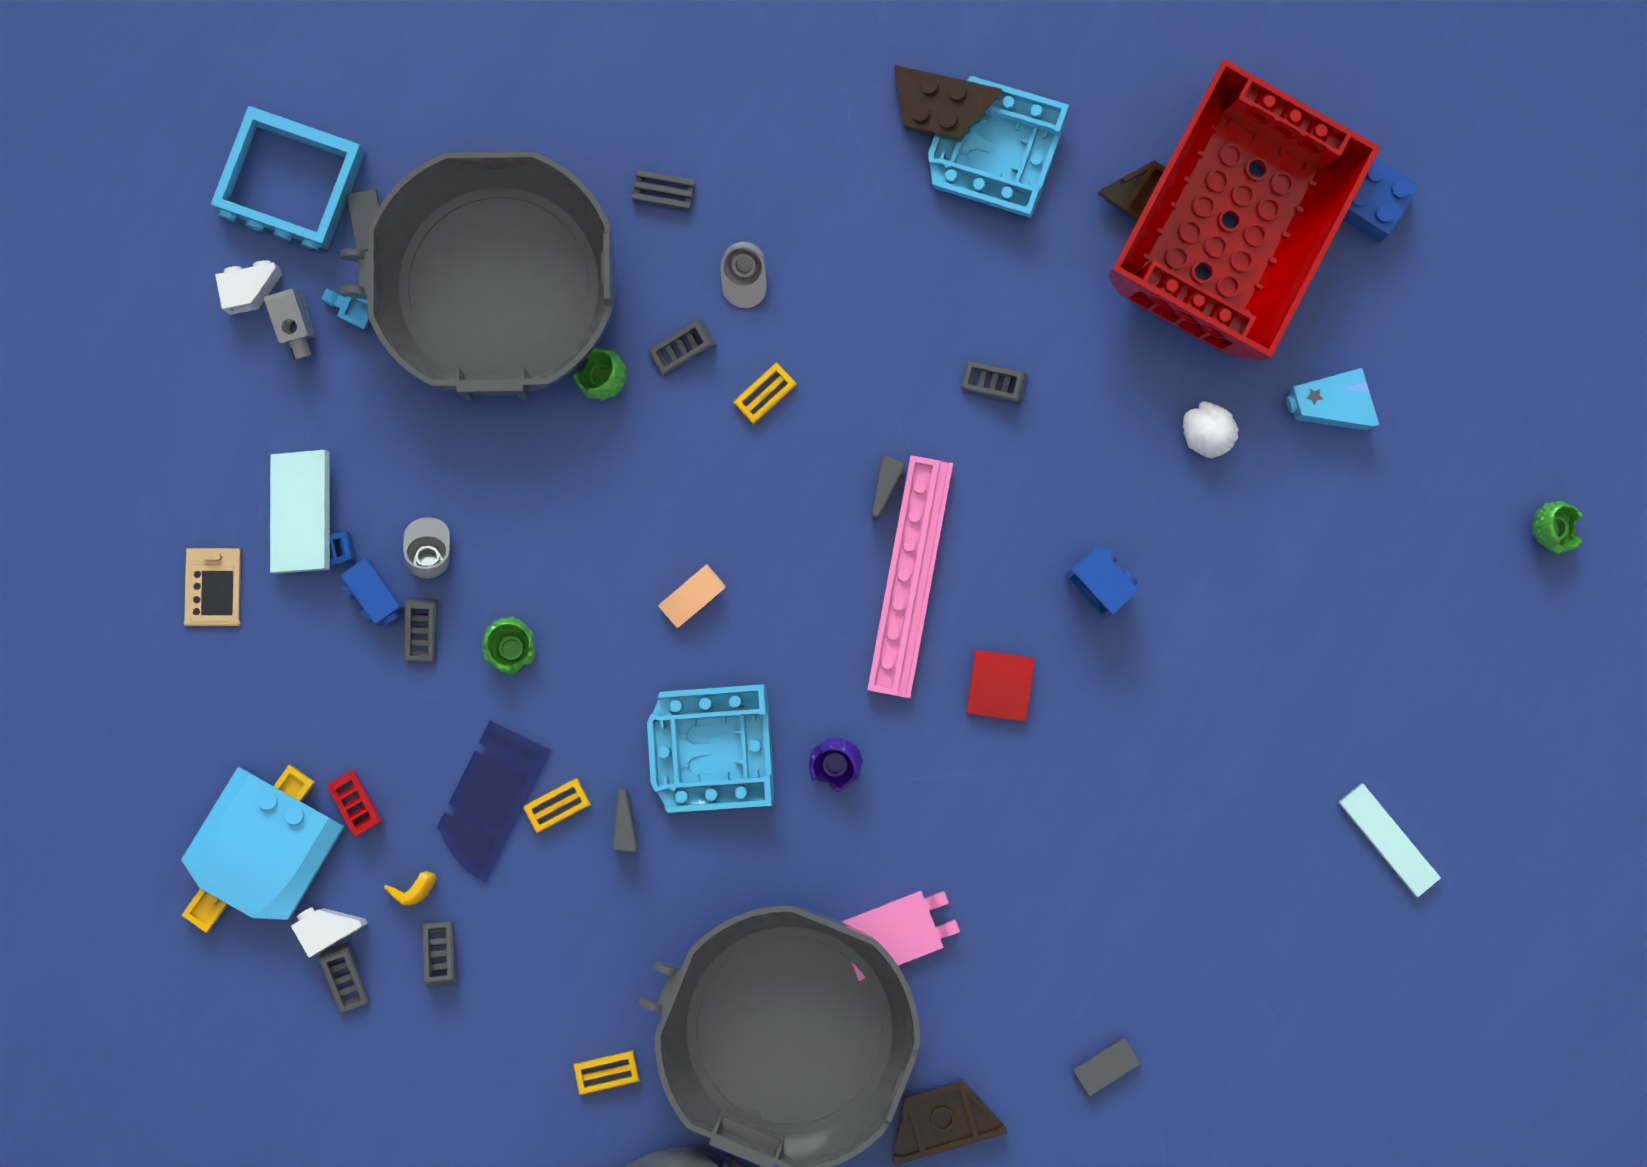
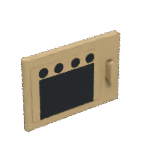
[183,548,241,626]

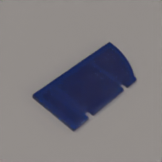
[437,721,551,882]

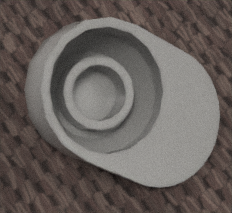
[720,241,767,308]
[403,517,450,579]

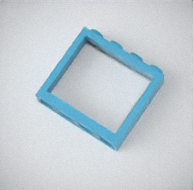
[211,106,366,250]

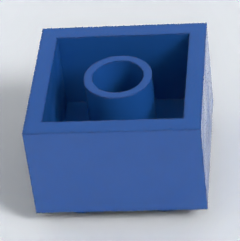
[1343,157,1420,243]
[1065,545,1139,619]

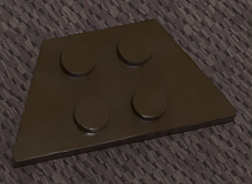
[894,65,1004,142]
[1098,160,1165,222]
[893,1079,1008,1166]

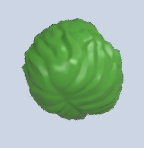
[573,348,627,401]
[1531,501,1583,554]
[482,617,536,675]

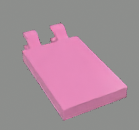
[841,890,960,981]

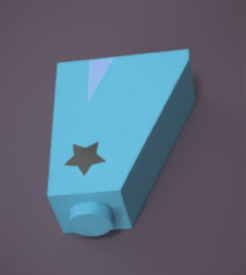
[1286,368,1379,431]

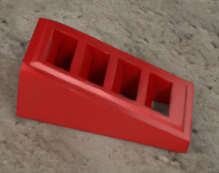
[327,769,384,837]

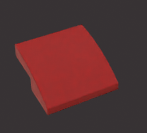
[966,649,1035,722]

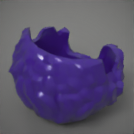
[809,737,863,792]

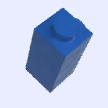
[341,558,405,626]

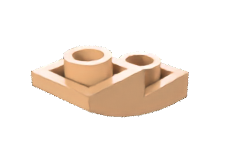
[658,564,726,628]

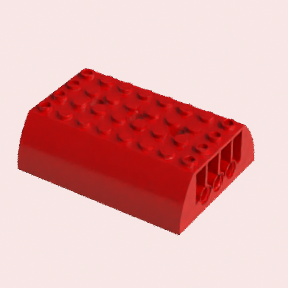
[1109,58,1380,360]

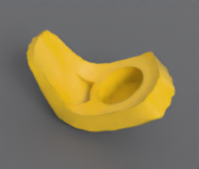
[384,871,437,906]

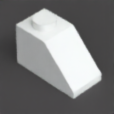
[291,907,368,957]

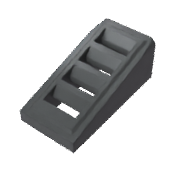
[648,319,717,375]
[961,360,1028,404]
[871,454,905,520]
[404,598,438,662]
[613,789,639,851]
[422,921,458,988]
[319,942,370,1014]

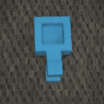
[321,288,370,331]

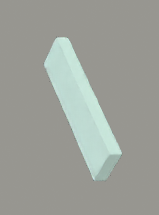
[1338,784,1441,897]

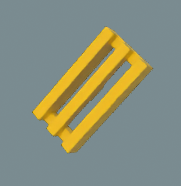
[733,362,797,425]
[523,778,591,833]
[574,1050,640,1095]

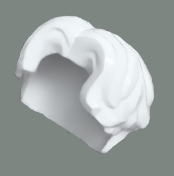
[1183,401,1239,459]

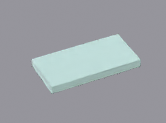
[270,450,330,574]

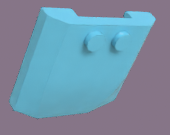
[928,76,1070,218]
[647,684,775,813]
[181,767,345,920]

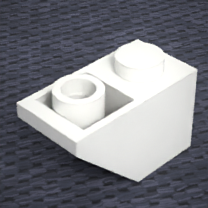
[215,260,282,315]

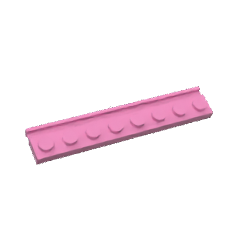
[867,455,953,698]

